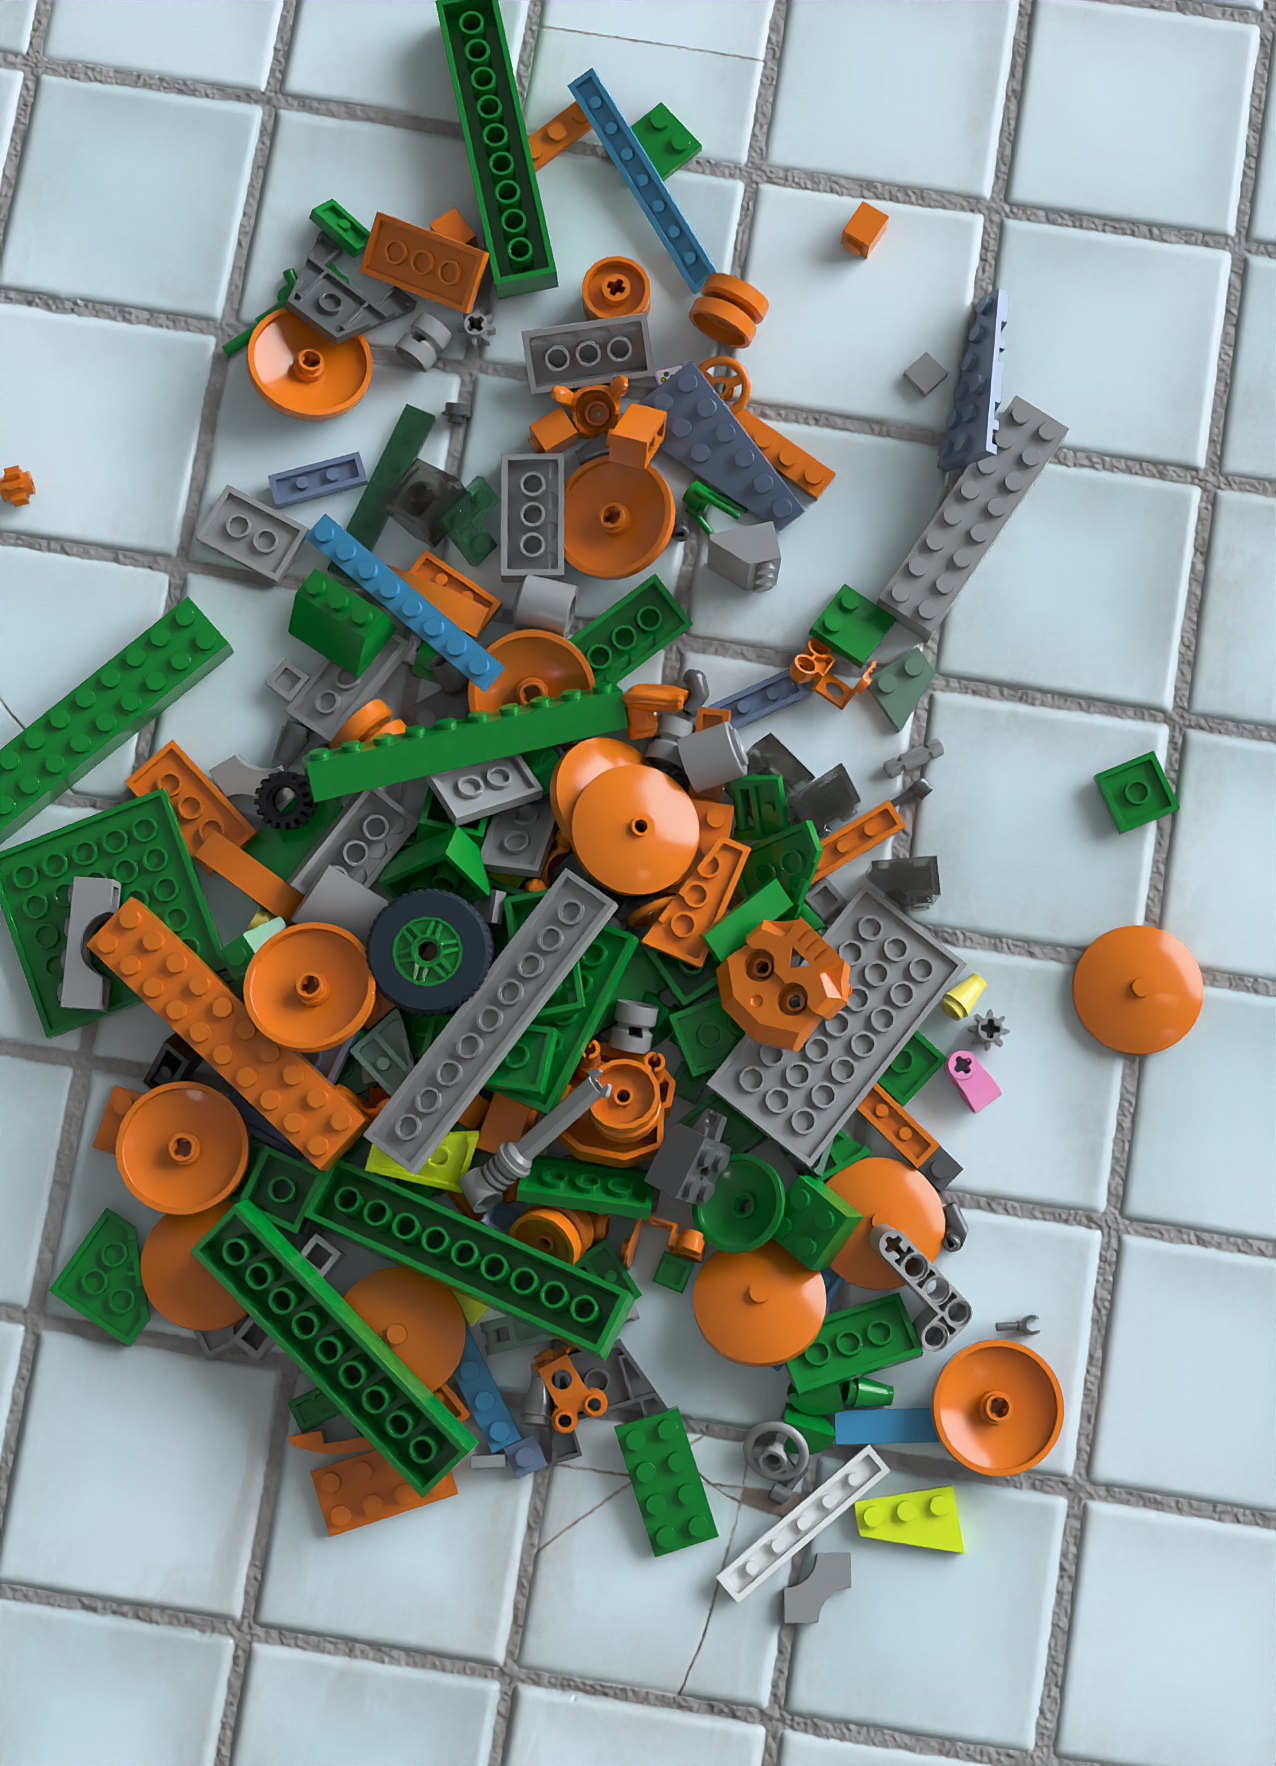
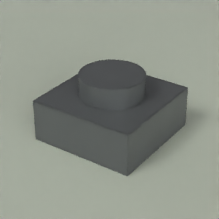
[916,1146,963,1193]

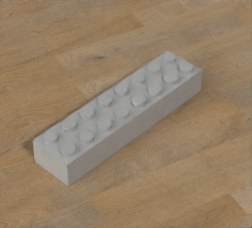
[876,395,1069,642]

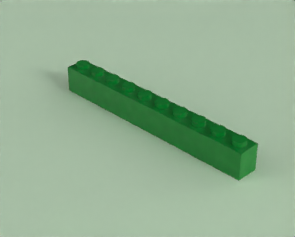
[301,681,628,803]

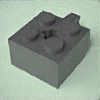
[644,1108,732,1207]

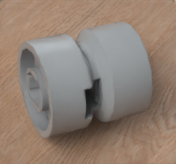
[394,312,453,373]
[644,714,696,771]
[608,999,658,1054]

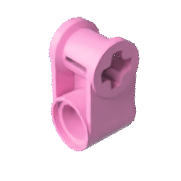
[944,1050,1002,1114]

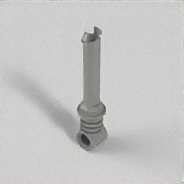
[459,1069,612,1213]

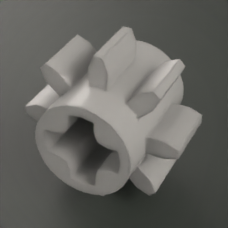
[456,308,496,351]
[967,1009,1010,1051]

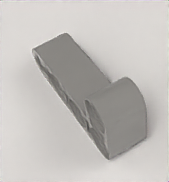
[868,1223,973,1352]

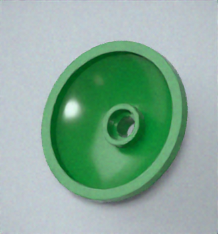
[692,1153,785,1254]

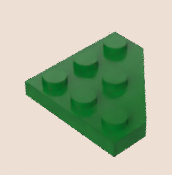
[737,820,823,922]
[48,1208,151,1347]

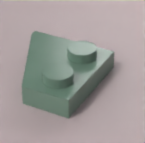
[867,646,935,733]
[349,1008,416,1097]

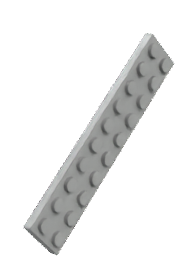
[363,868,619,1176]

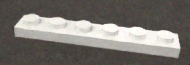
[716,1444,891,1604]

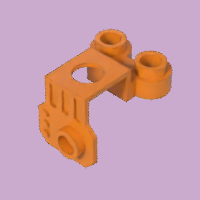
[789,638,877,710]
[620,1216,706,1271]
[530,1344,608,1433]

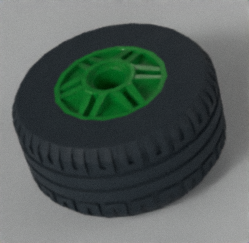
[365,888,495,1016]

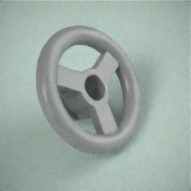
[743,1421,809,1481]

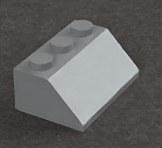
[707,521,782,593]

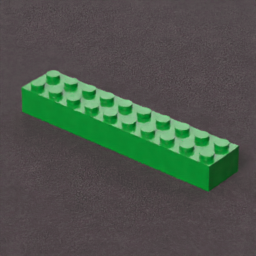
[435,0,559,299]
[0,596,234,845]
[303,1159,635,1361]
[190,1199,479,1498]

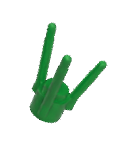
[682,480,748,536]

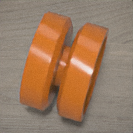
[582,256,650,321]
[689,273,769,349]
[330,699,408,750]
[589,1059,661,1143]
[509,1204,594,1266]

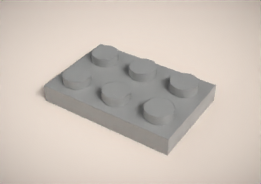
[195,484,310,585]
[426,754,543,826]
[480,800,558,878]

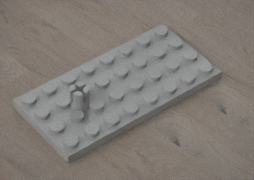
[705,883,967,1169]

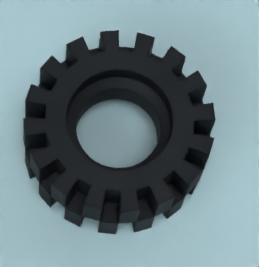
[254,771,318,830]

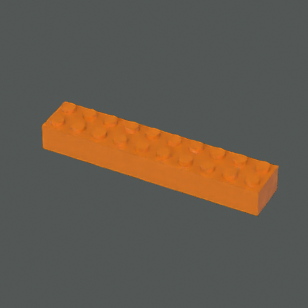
[86,897,372,1171]

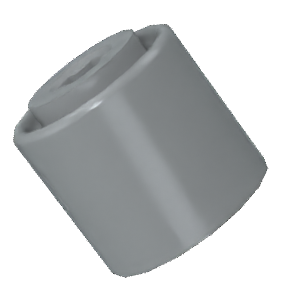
[512,575,579,639]
[678,721,748,793]

